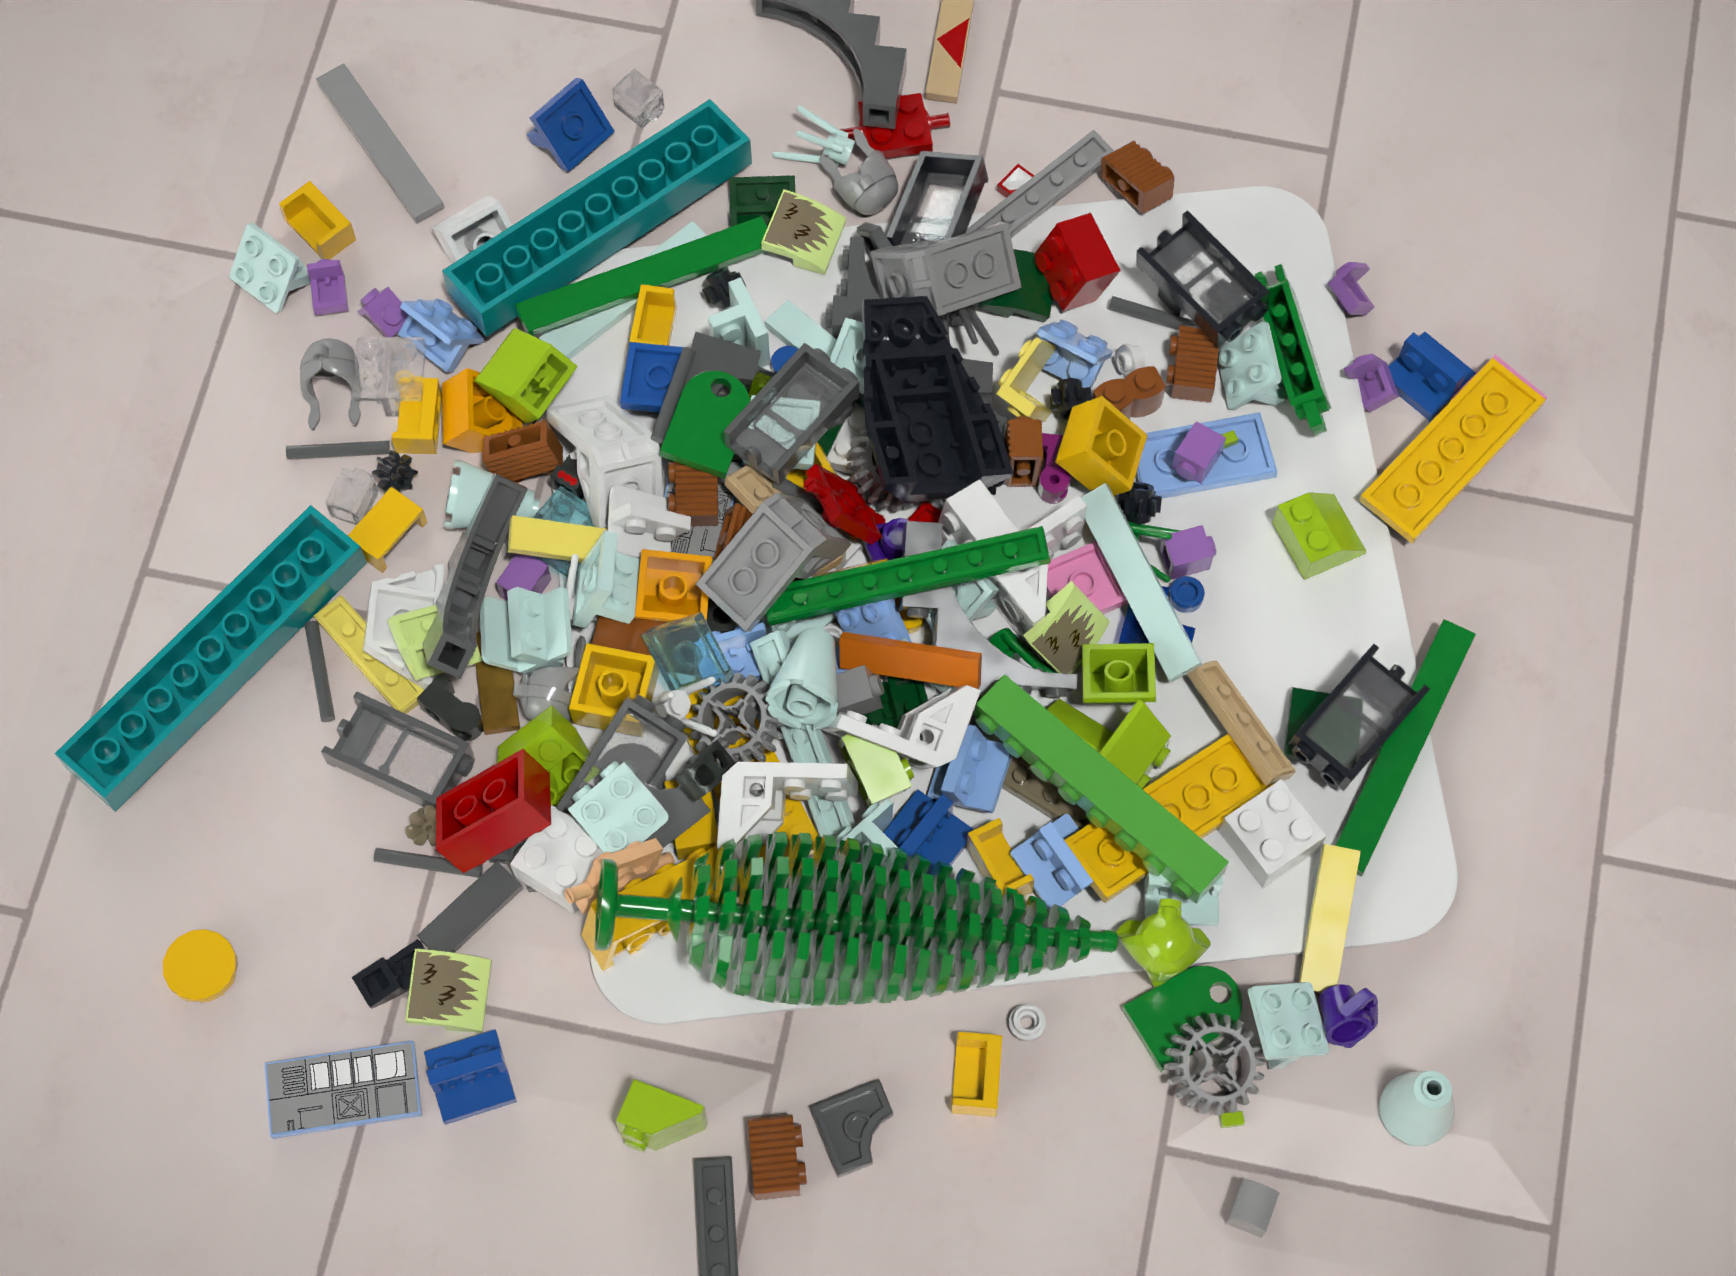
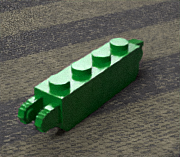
[1255,264,1331,436]

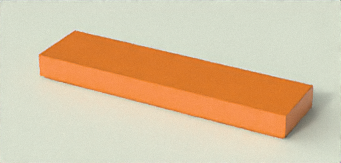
[839,632,982,689]

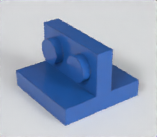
[526,78,615,172]
[1388,331,1476,421]
[620,342,683,412]
[883,790,974,875]
[424,1029,517,1125]

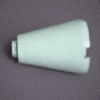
[443,459,540,529]
[766,627,839,730]
[1379,1071,1454,1146]

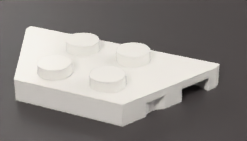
[363,564,445,690]

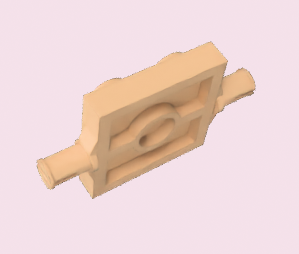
[564,838,675,914]

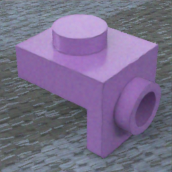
[307,259,349,315]
[1328,262,1375,316]
[357,287,409,340]
[1344,354,1399,412]

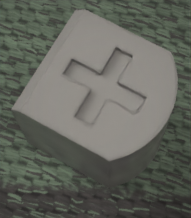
[1226,1179,1279,1238]

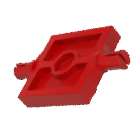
[840,93,951,158]
[803,463,886,545]

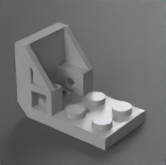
[870,222,1022,316]
[696,492,851,632]

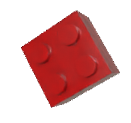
[1034,213,1121,312]

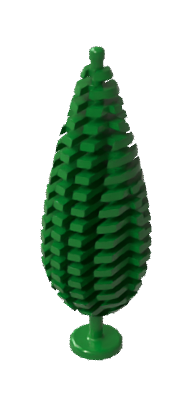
[595,832,1119,1006]

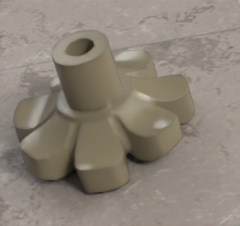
[405,805,436,846]

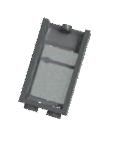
[724,343,859,486]
[321,691,475,808]
[556,694,689,814]

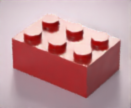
[436,749,552,873]

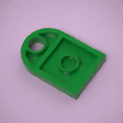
[659,371,750,479]
[1122,966,1242,1072]

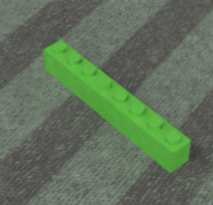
[974,674,1229,904]

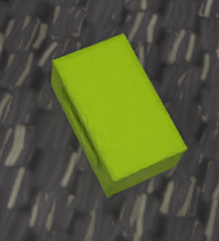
[1221,430,1239,449]
[1220,1111,1245,1128]

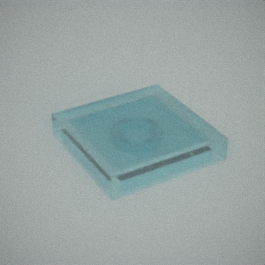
[641,612,734,691]

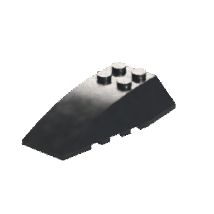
[862,296,1014,502]

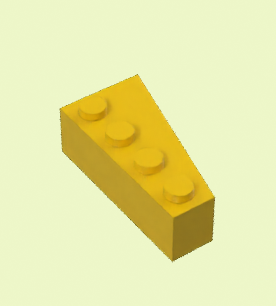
[581,846,736,971]

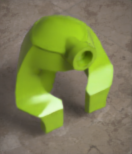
[1116,899,1211,987]

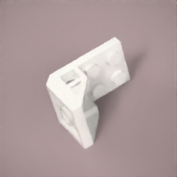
[546,396,662,528]
[990,495,1087,650]
[822,685,981,768]
[717,762,858,865]

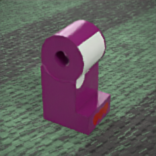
[1038,433,1070,504]

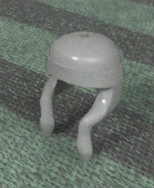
[820,129,898,215]
[300,338,363,430]
[513,635,586,721]

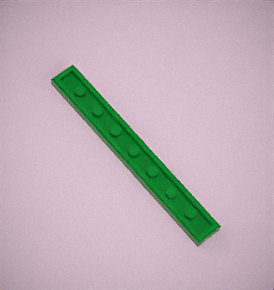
[515,216,768,336]
[767,526,1051,626]
[1336,619,1476,877]

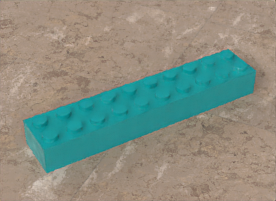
[442,99,752,337]
[54,505,367,812]

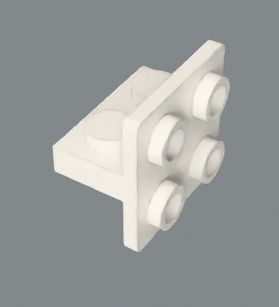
[608,485,691,559]

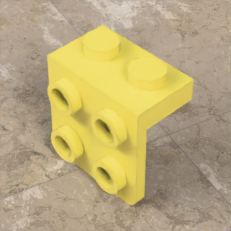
[996,337,1056,422]

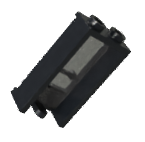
[886,151,989,246]
[1136,210,1270,348]
[1288,643,1430,791]

